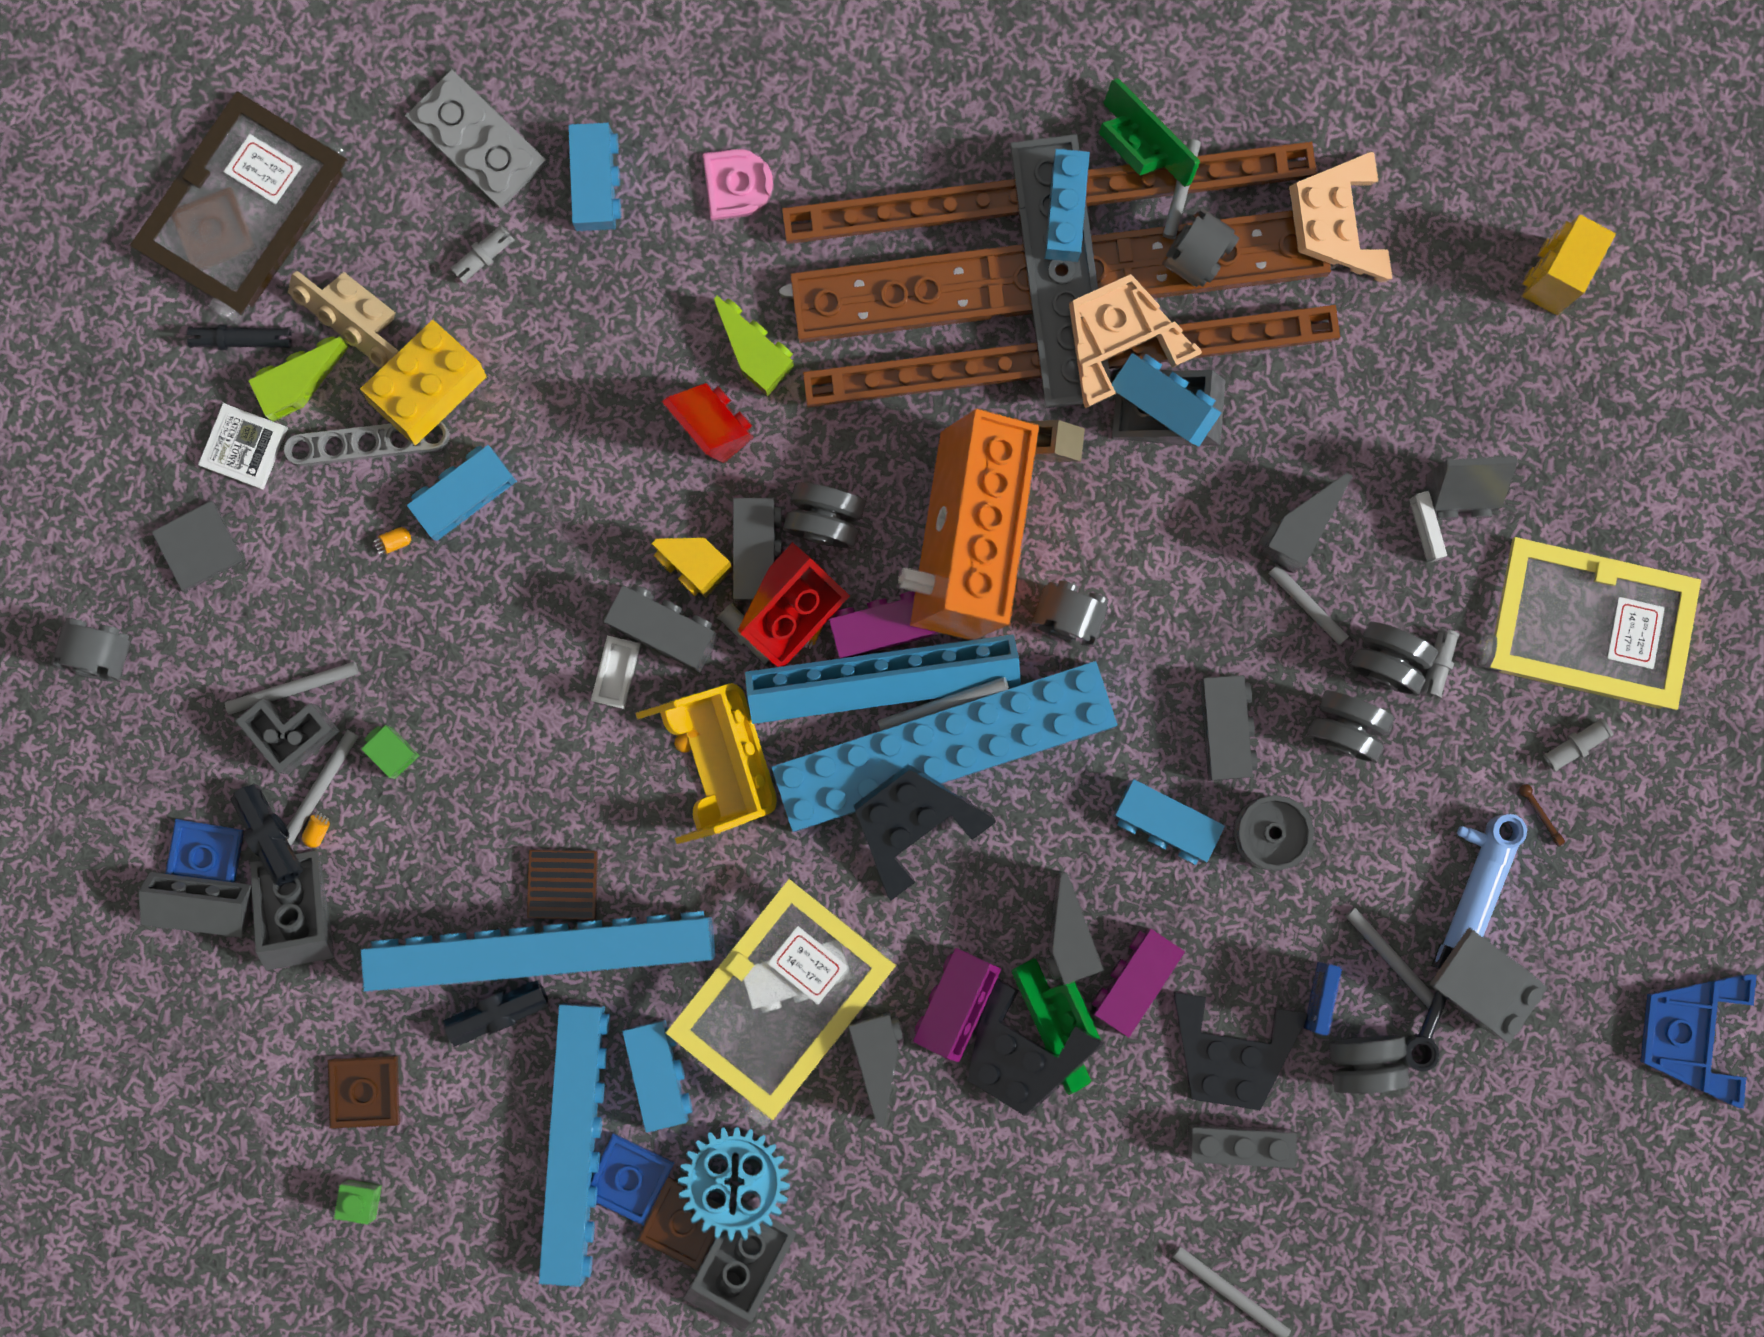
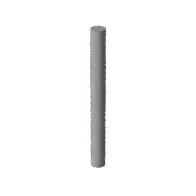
[225,661,359,715]
[878,677,1009,731]
[287,729,359,846]
[1345,907,1447,1016]
[1172,1246,1291,1337]

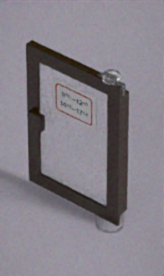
[130,91,349,326]

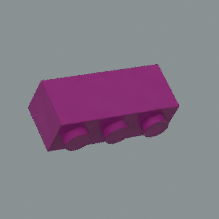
[829,591,938,658]
[1091,928,1185,1038]
[913,947,1002,1062]

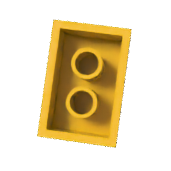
[1522,214,1616,315]
[360,319,487,446]

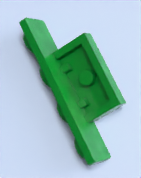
[1099,78,1200,187]
[1012,958,1101,1095]

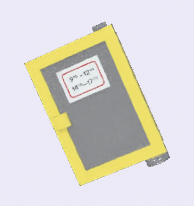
[1476,537,1701,711]
[666,879,896,1128]

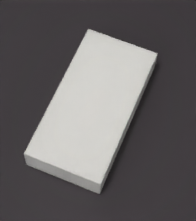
[1409,491,1447,562]
[591,635,641,709]

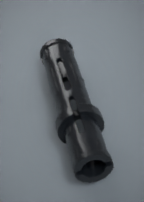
[187,324,292,350]

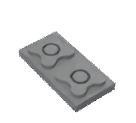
[405,70,547,209]

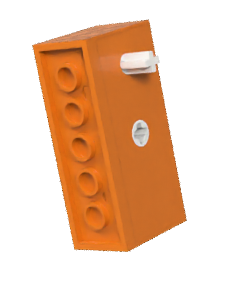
[898,409,1039,640]

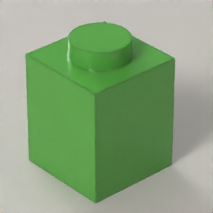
[361,725,420,779]
[334,1179,382,1225]

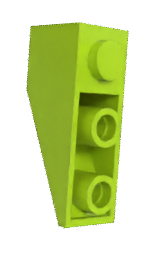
[714,295,794,397]
[248,337,349,422]

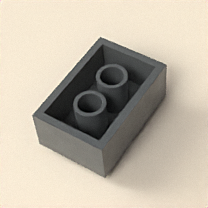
[604,584,719,673]

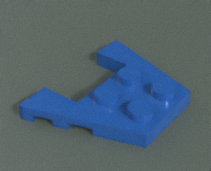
[1640,974,1757,1109]

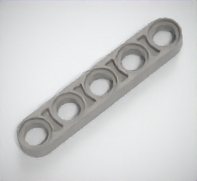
[284,422,450,466]

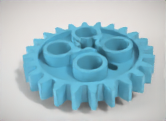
[678,1127,790,1242]

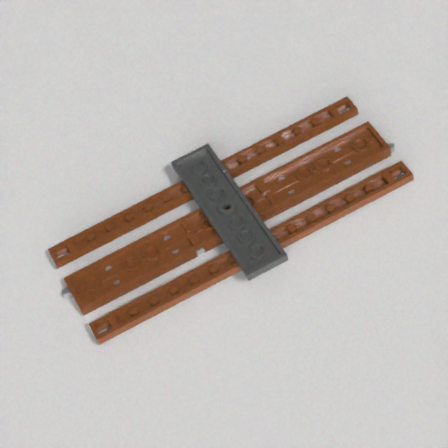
[779,134,1341,408]

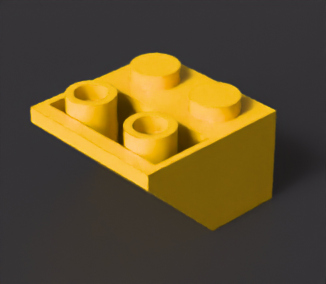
[652,538,733,598]

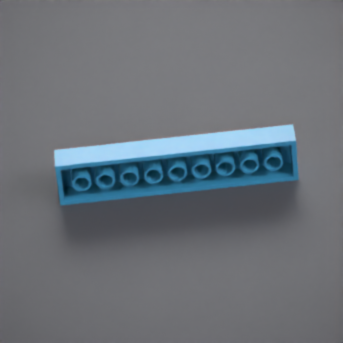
[772,661,1118,832]
[361,911,716,991]

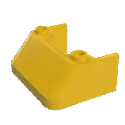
[635,683,777,844]

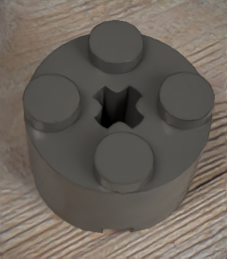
[1162,207,1239,287]
[1031,580,1109,647]
[51,618,131,682]

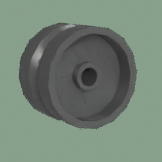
[783,482,866,549]
[1349,621,1438,696]
[1307,690,1396,763]
[1232,795,1314,871]
[1328,1035,1410,1094]

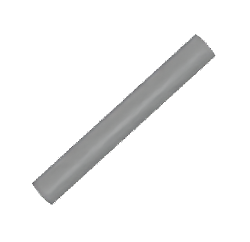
[1163,139,1201,239]
[1268,564,1349,645]

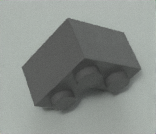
[235,699,340,775]

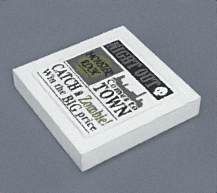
[198,403,288,490]

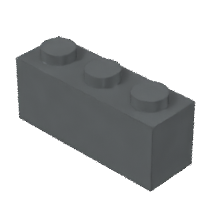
[733,498,782,602]
[1200,675,1258,781]
[139,872,252,938]
[1187,1124,1297,1168]

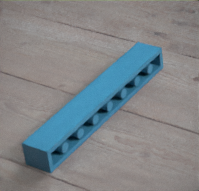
[745,634,1021,724]
[539,1003,610,1287]

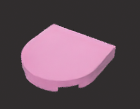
[703,149,773,221]

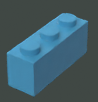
[569,123,621,231]
[1044,149,1090,262]
[1112,353,1222,447]
[407,445,517,541]
[1113,779,1225,865]
[622,1019,693,1133]

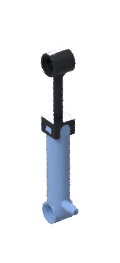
[1401,814,1527,1072]

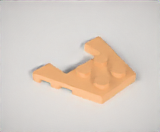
[1289,152,1392,282]
[1069,274,1202,408]

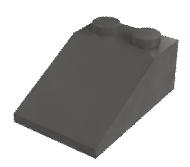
[1112,370,1226,446]
[1425,456,1517,520]
[1258,473,1353,573]
[250,850,334,971]
[1045,872,1104,985]
[1430,927,1548,1044]
[849,1011,903,1128]
[683,1201,797,1332]

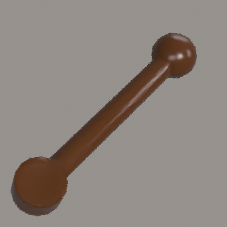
[1519,784,1565,847]

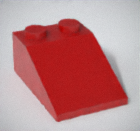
[662,383,754,463]
[737,542,850,667]

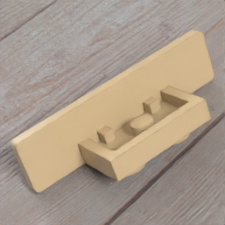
[288,271,399,367]

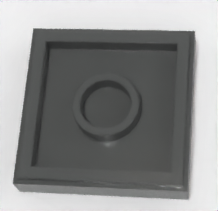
[152,500,245,592]

